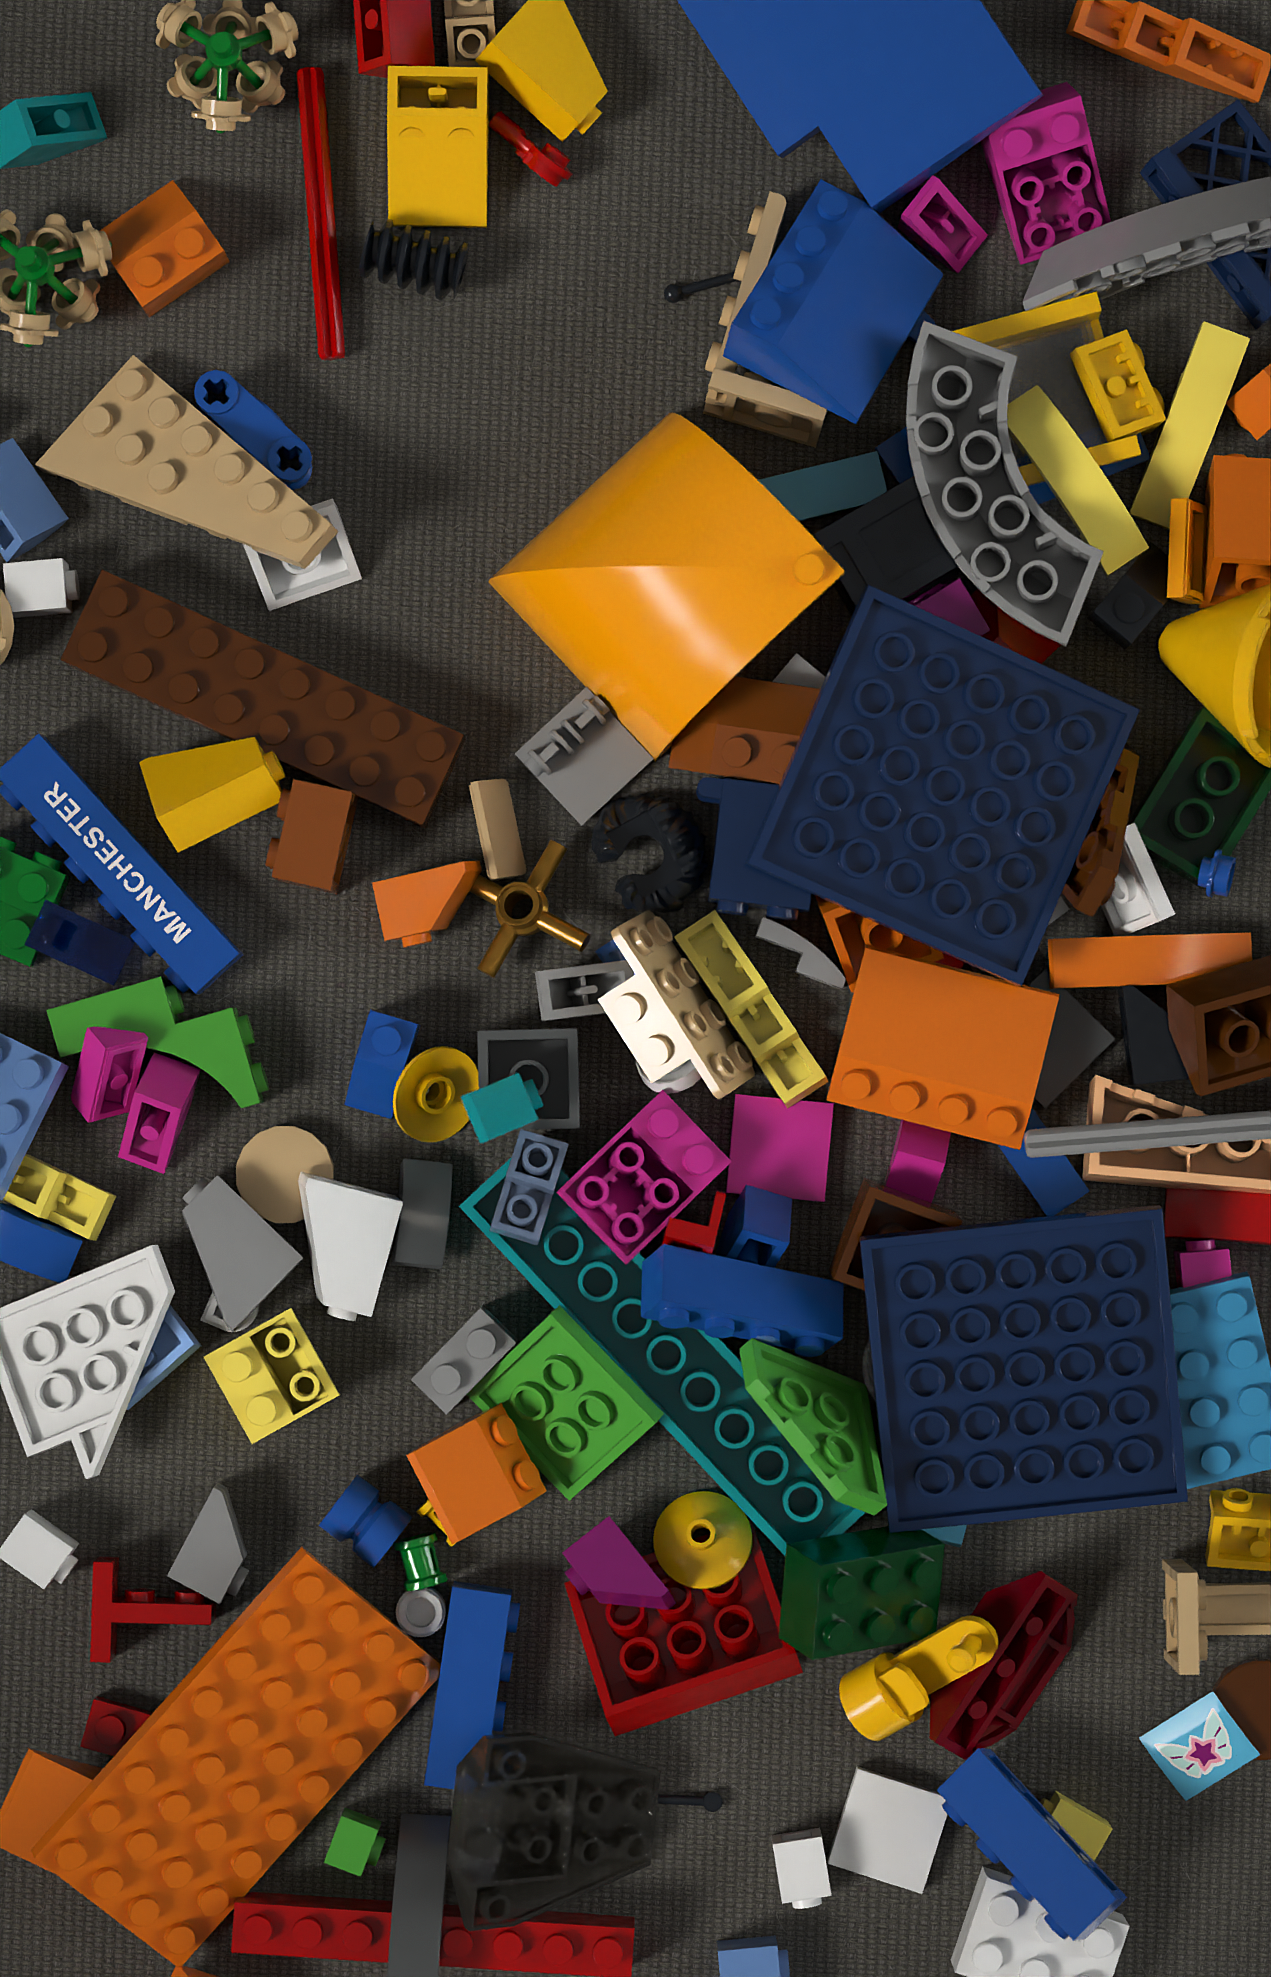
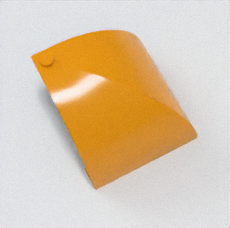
[489,413,845,761]

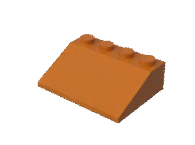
[826,945,1059,1150]

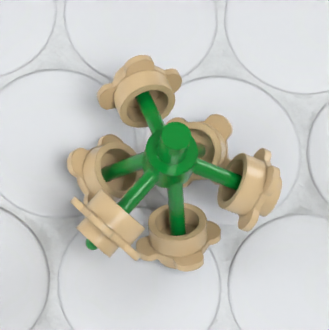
[156,0,299,134]
[0,209,112,347]

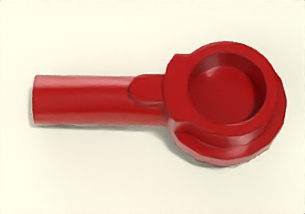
[489,111,573,187]

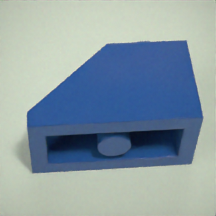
[344,1010,421,1119]
[716,1185,792,1268]

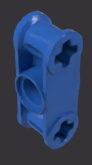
[194,370,313,491]

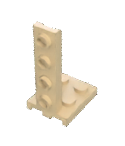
[703,191,827,448]
[1162,1559,1271,1675]

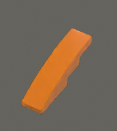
[1066,0,1271,103]
[1048,932,1252,989]

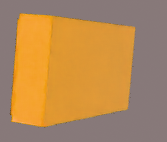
[1167,498,1207,604]

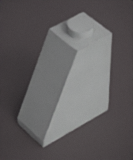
[182,1175,303,1332]

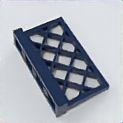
[1139,99,1271,330]

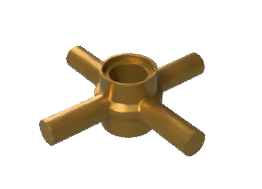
[469,840,591,978]

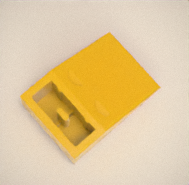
[387,66,489,228]

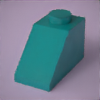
[0,92,108,169]
[461,1073,544,1144]

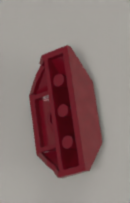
[929,1571,1078,1760]

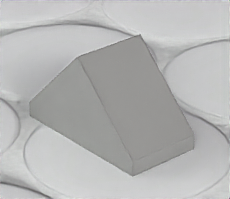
[535,960,634,1021]

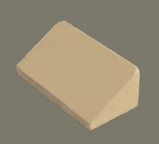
[469,779,526,882]

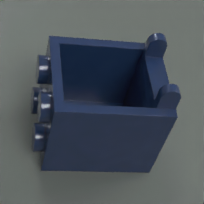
[696,777,811,922]

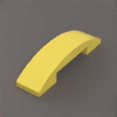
[1007,385,1149,577]

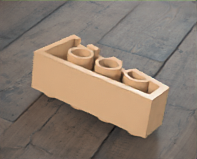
[1082,1075,1271,1194]

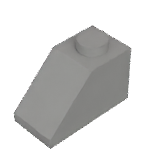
[167,1483,249,1604]

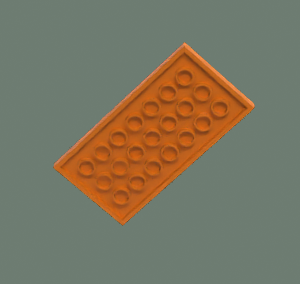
[31,1547,441,1968]

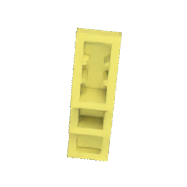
[1129,321,1250,530]
[674,910,829,1109]
[3,1154,117,1241]

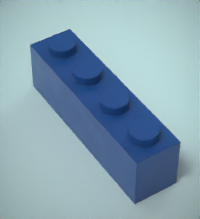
[641,1244,843,1357]
[424,1581,520,1794]
[937,1748,1127,1941]

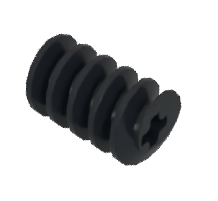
[359,219,469,301]

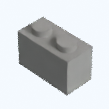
[411,1305,518,1415]

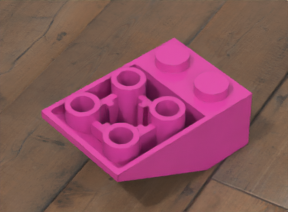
[981,82,1111,265]
[556,1090,732,1265]

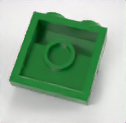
[0,836,71,967]

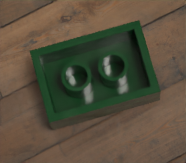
[1127,707,1271,889]
[779,1526,945,1660]

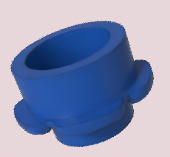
[1198,849,1236,898]

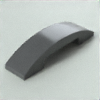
[387,1813,451,1977]

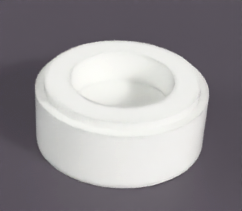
[396,1587,446,1637]

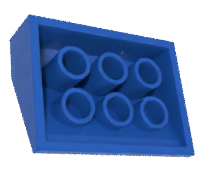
[723,179,944,424]

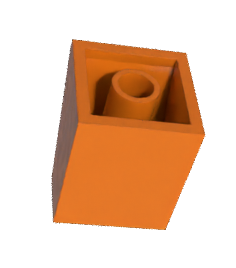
[1199,454,1271,609]

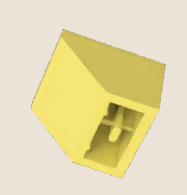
[204,1308,340,1444]

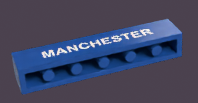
[0,733,243,995]

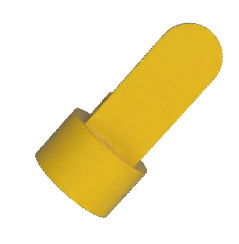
[839,1616,998,1741]

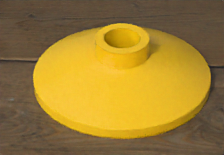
[393,1046,479,1142]
[653,1491,752,1589]

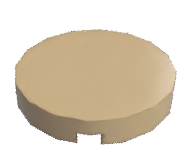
[236,1126,334,1223]

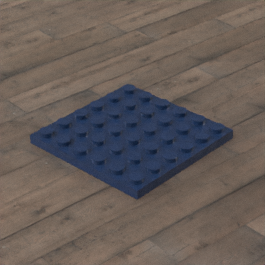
[745,585,1140,986]
[859,1205,1188,1533]

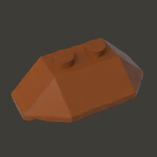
[668,677,820,784]

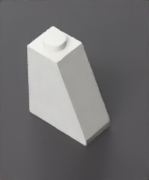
[298,1172,403,1321]

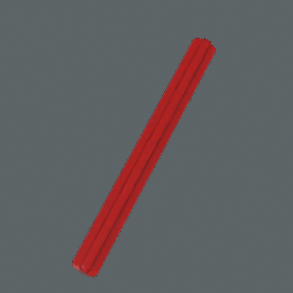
[297,67,345,361]

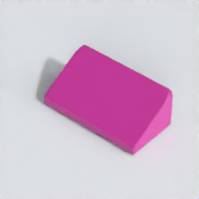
[71,1027,148,1123]

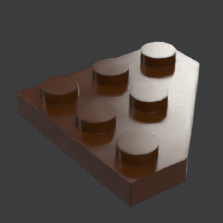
[1062,743,1140,917]

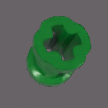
[393,1532,448,1592]

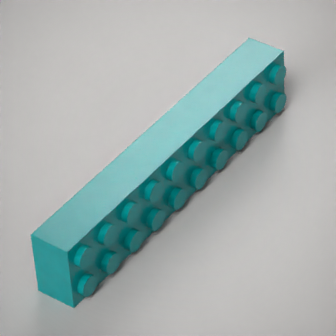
[459,1157,865,1557]

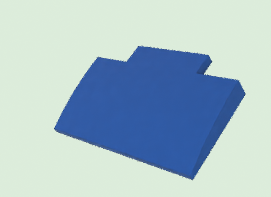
[677,0,1044,213]

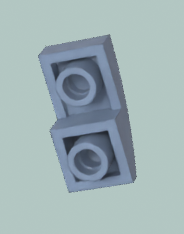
[489,1129,568,1245]

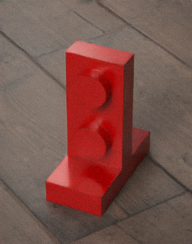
[90,1556,216,1663]

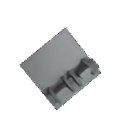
[515,687,654,826]

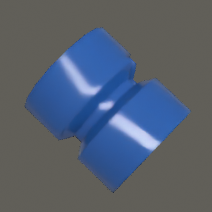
[318,1474,413,1568]

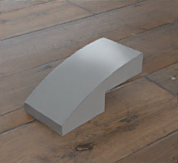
[755,917,846,990]

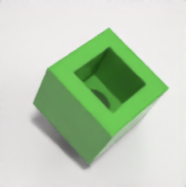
[324,1808,386,1877]

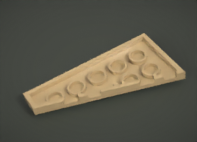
[35,355,338,569]

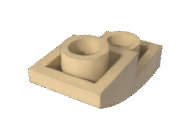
[444,0,496,67]

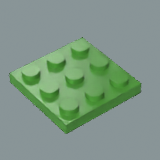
[466,1305,664,1501]

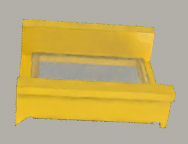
[952,291,1141,486]

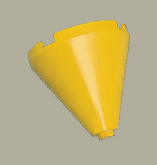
[1158,583,1271,768]

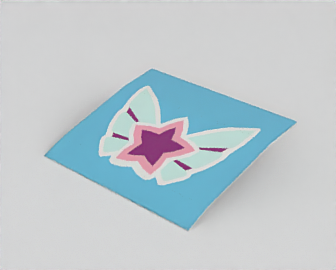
[1139,1691,1261,1801]

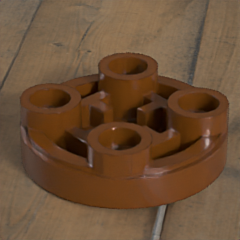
[1212,1658,1271,1760]

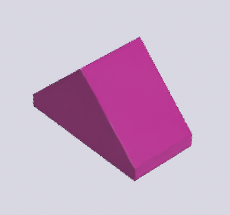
[898,175,988,274]
[884,1120,951,1203]

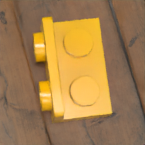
[1069,329,1166,442]
[1205,1488,1271,1571]

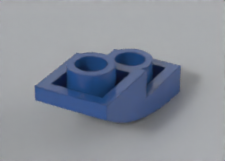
[0,1202,83,1283]

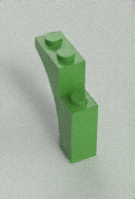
[46,976,269,1108]

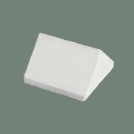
[243,498,362,611]

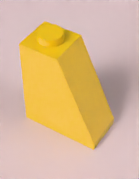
[475,0,608,142]
[139,737,286,852]

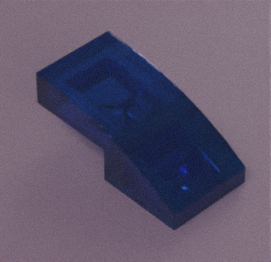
[24,899,135,985]

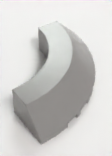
[1023,177,1271,311]
[906,321,1104,646]

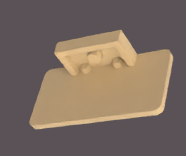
[597,910,755,1099]

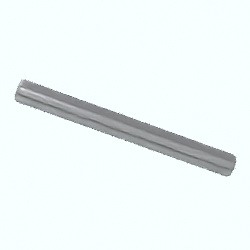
[1024,1110,1271,1158]

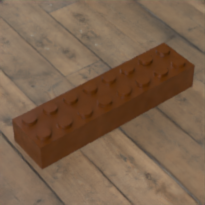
[60,570,466,828]

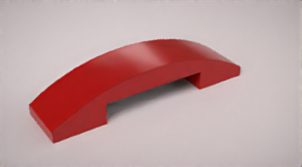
[1163,1188,1271,1245]

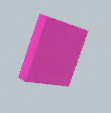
[726,1094,834,1202]

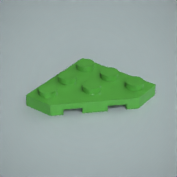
[739,1338,887,1516]

